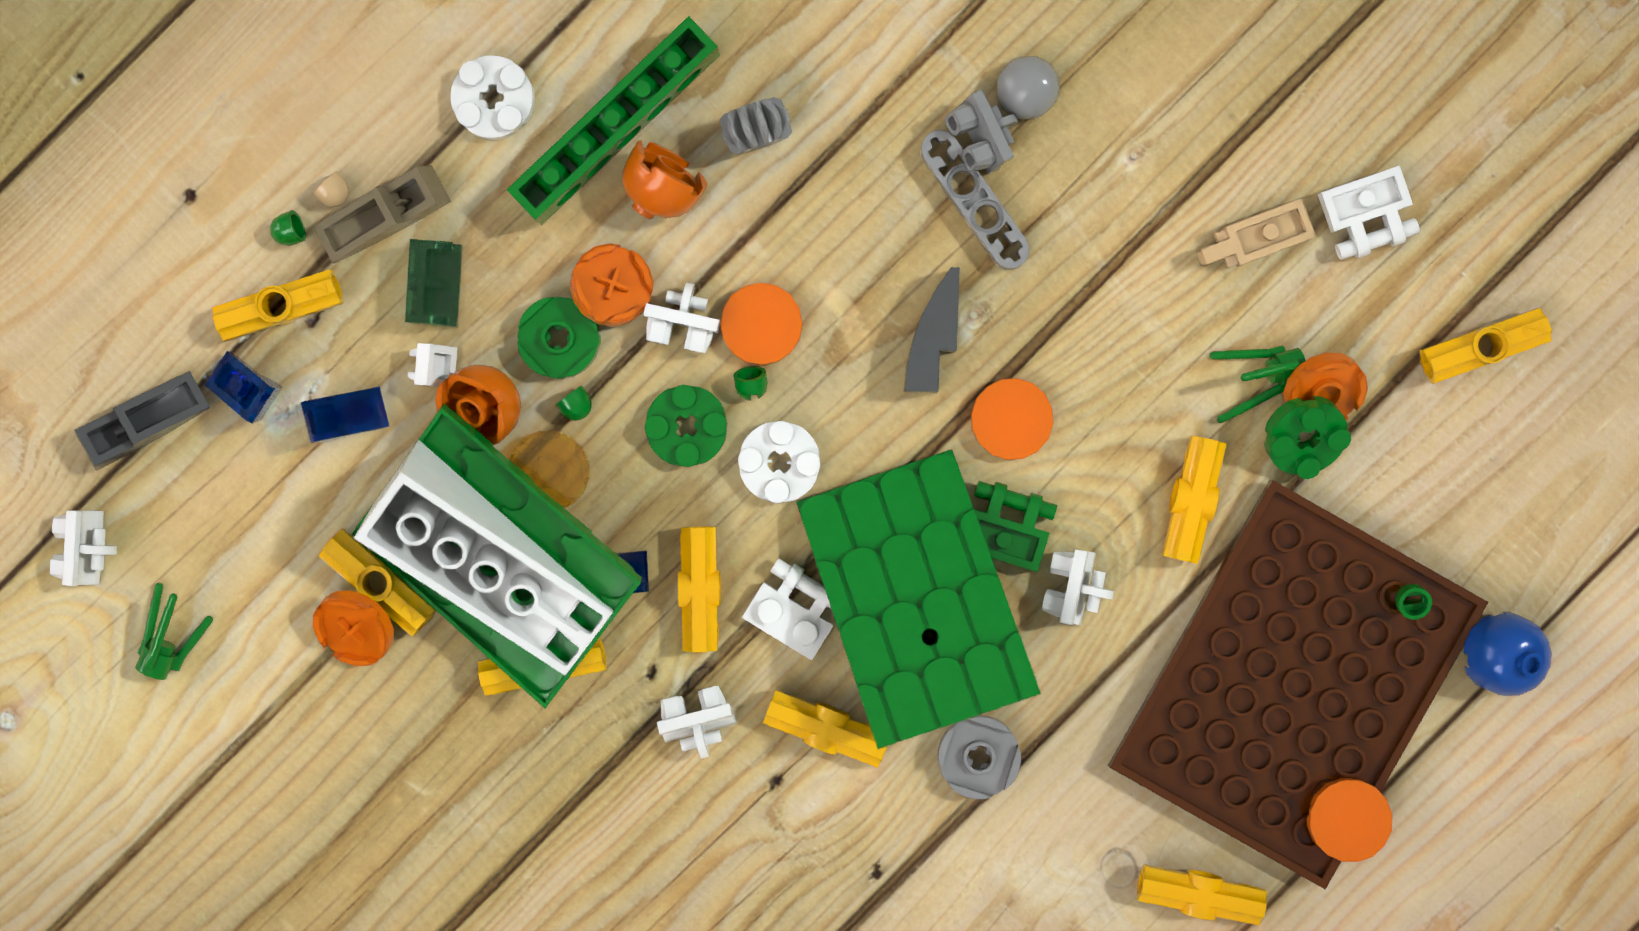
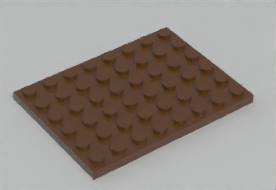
[1108,480,1489,890]

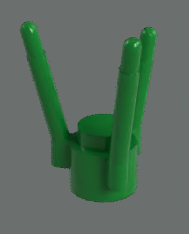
[1210,345,1306,423]
[135,583,213,680]

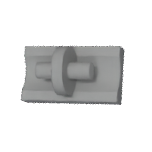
[945,90,1018,174]

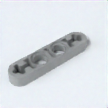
[921,130,1029,270]

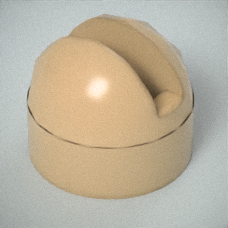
[312,171,349,207]

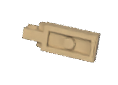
[1196,198,1316,269]

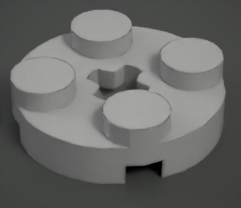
[938,715,1021,799]

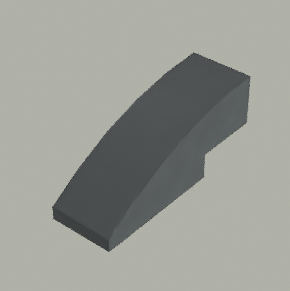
[904,267,960,393]
[75,371,210,471]

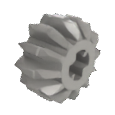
[720,97,792,155]

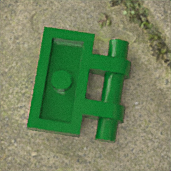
[974,481,1057,572]

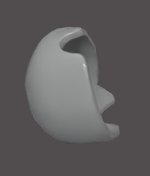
[996,56,1060,120]

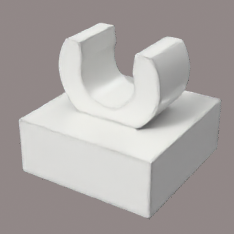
[407,343,458,387]

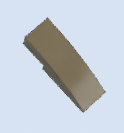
[314,165,451,263]

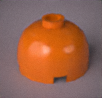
[622,140,708,219]
[435,364,521,445]

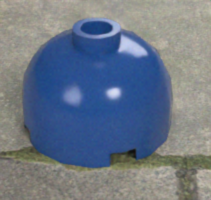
[1463,611,1552,696]

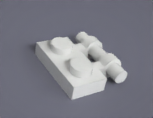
[1318,166,1420,260]
[742,558,833,661]

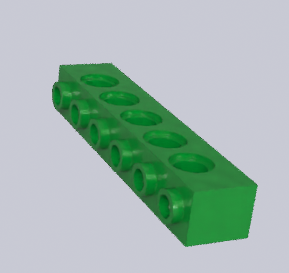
[506,16,720,225]

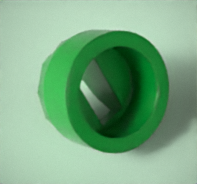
[270,210,306,246]
[733,366,768,401]
[555,385,592,421]
[1395,584,1432,620]

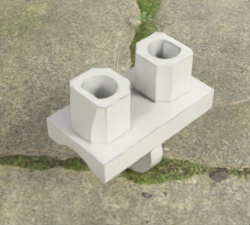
[644,282,720,354]
[50,510,117,586]
[1042,549,1114,625]
[657,686,737,759]

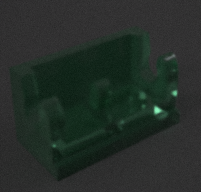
[405,239,463,327]

